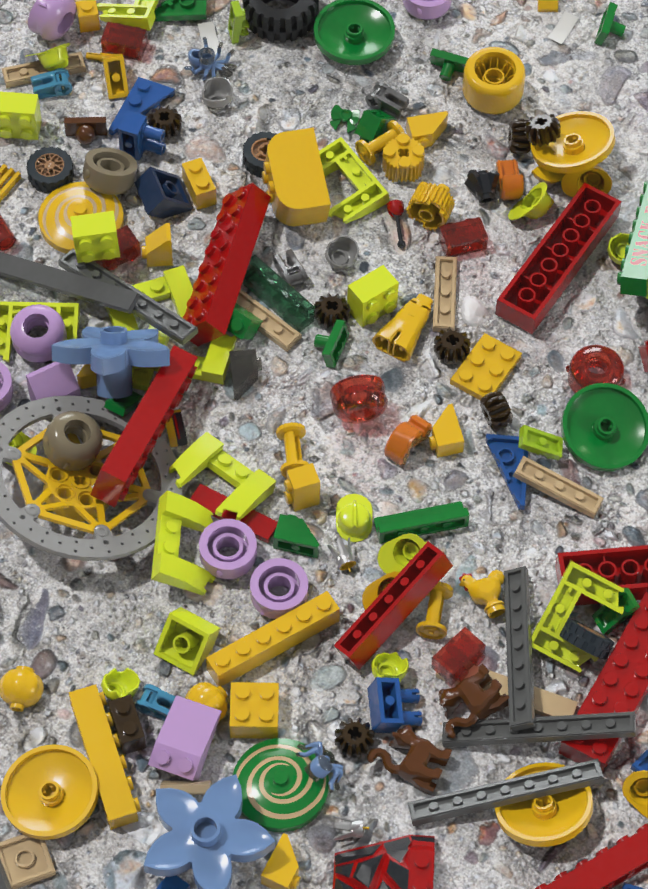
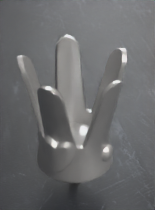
[327,537,356,572]
[333,815,369,841]

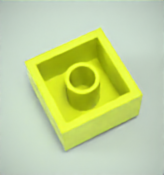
[0,92,42,140]
[70,211,120,263]
[347,265,399,328]

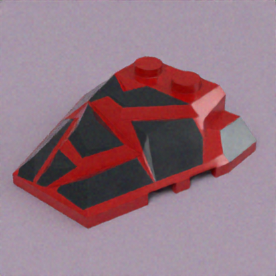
[333,835,435,889]

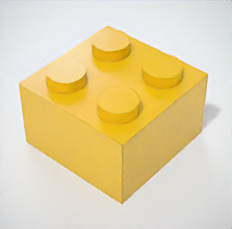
[229,682,279,739]

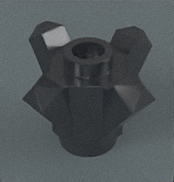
[464,170,500,203]

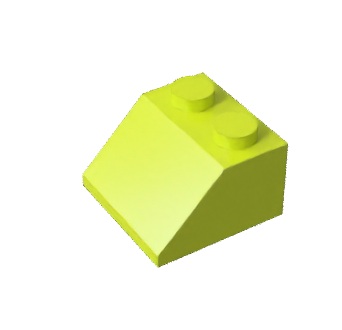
[153,607,221,675]

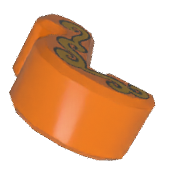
[495,159,524,200]
[384,415,432,465]

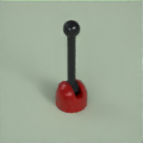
[387,200,406,248]

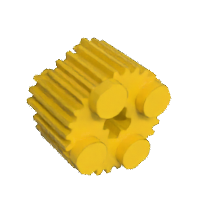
[382,134,425,182]
[406,182,455,231]

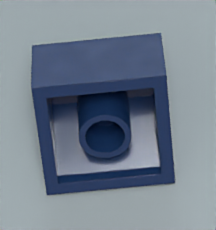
[134,167,194,219]

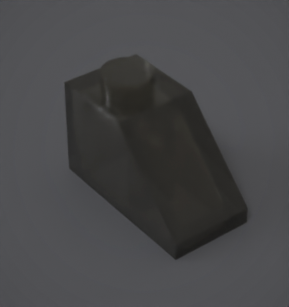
[229,349,262,400]

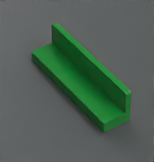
[374,501,470,544]

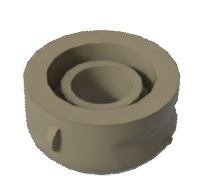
[83,147,138,195]
[42,411,103,471]

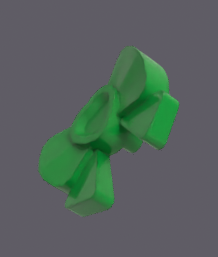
[330,105,360,133]

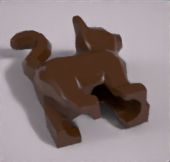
[438,664,509,738]
[367,725,452,796]

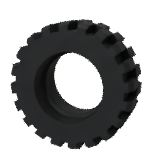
[242,0,319,43]

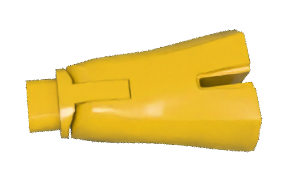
[372,294,433,362]

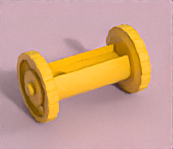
[355,120,405,166]
[276,422,309,478]
[416,581,454,640]

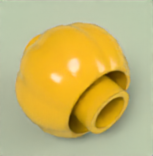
[0,666,44,712]
[185,682,227,723]

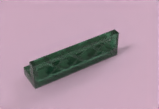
[242,255,315,333]

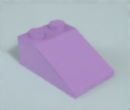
[148,695,222,781]

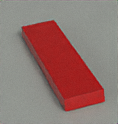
[190,483,278,544]

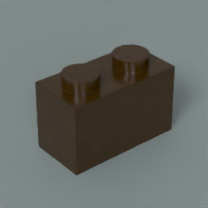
[108,695,146,755]

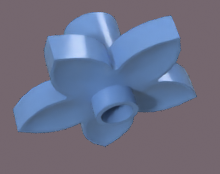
[51,326,170,398]
[143,774,275,889]

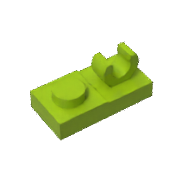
[227,0,250,44]
[518,425,563,461]

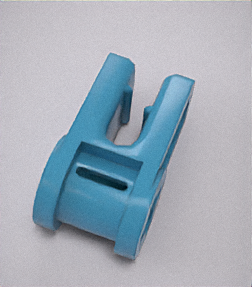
[31,68,72,99]
[135,684,176,721]

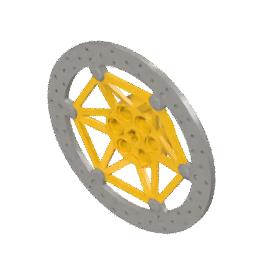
[0,395,183,561]

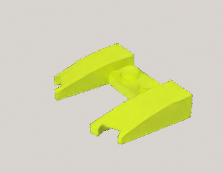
[97,0,159,31]
[319,137,390,224]
[106,265,193,331]
[0,301,80,363]
[146,325,237,385]
[168,432,276,521]
[151,490,216,595]
[531,561,624,672]

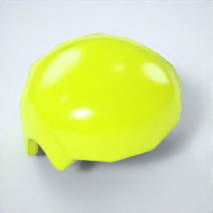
[607,233,629,265]
[371,652,409,682]
[101,668,140,700]

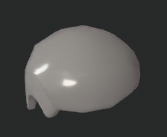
[202,77,233,108]
[325,235,359,270]

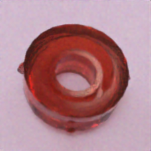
[566,344,626,393]
[330,375,388,424]

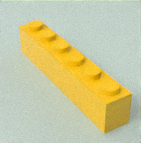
[206,591,340,687]
[68,684,141,830]

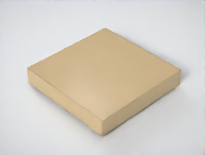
[160,780,211,795]
[0,834,56,889]

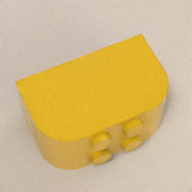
[262,127,331,227]

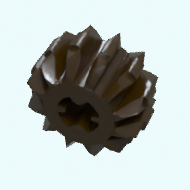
[147,105,182,140]
[525,112,561,147]
[508,119,531,154]
[313,293,350,329]
[433,327,471,365]
[480,391,513,430]
[334,717,375,759]

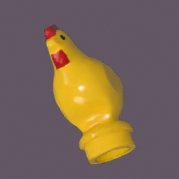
[459,569,505,618]

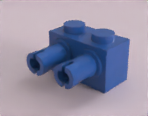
[118,110,166,161]
[367,677,422,733]

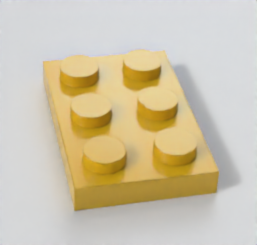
[450,333,522,400]

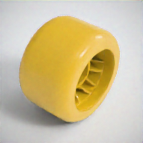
[462,47,526,114]

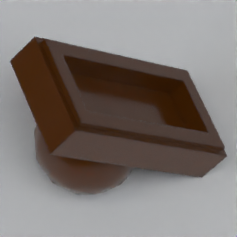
[64,117,107,145]

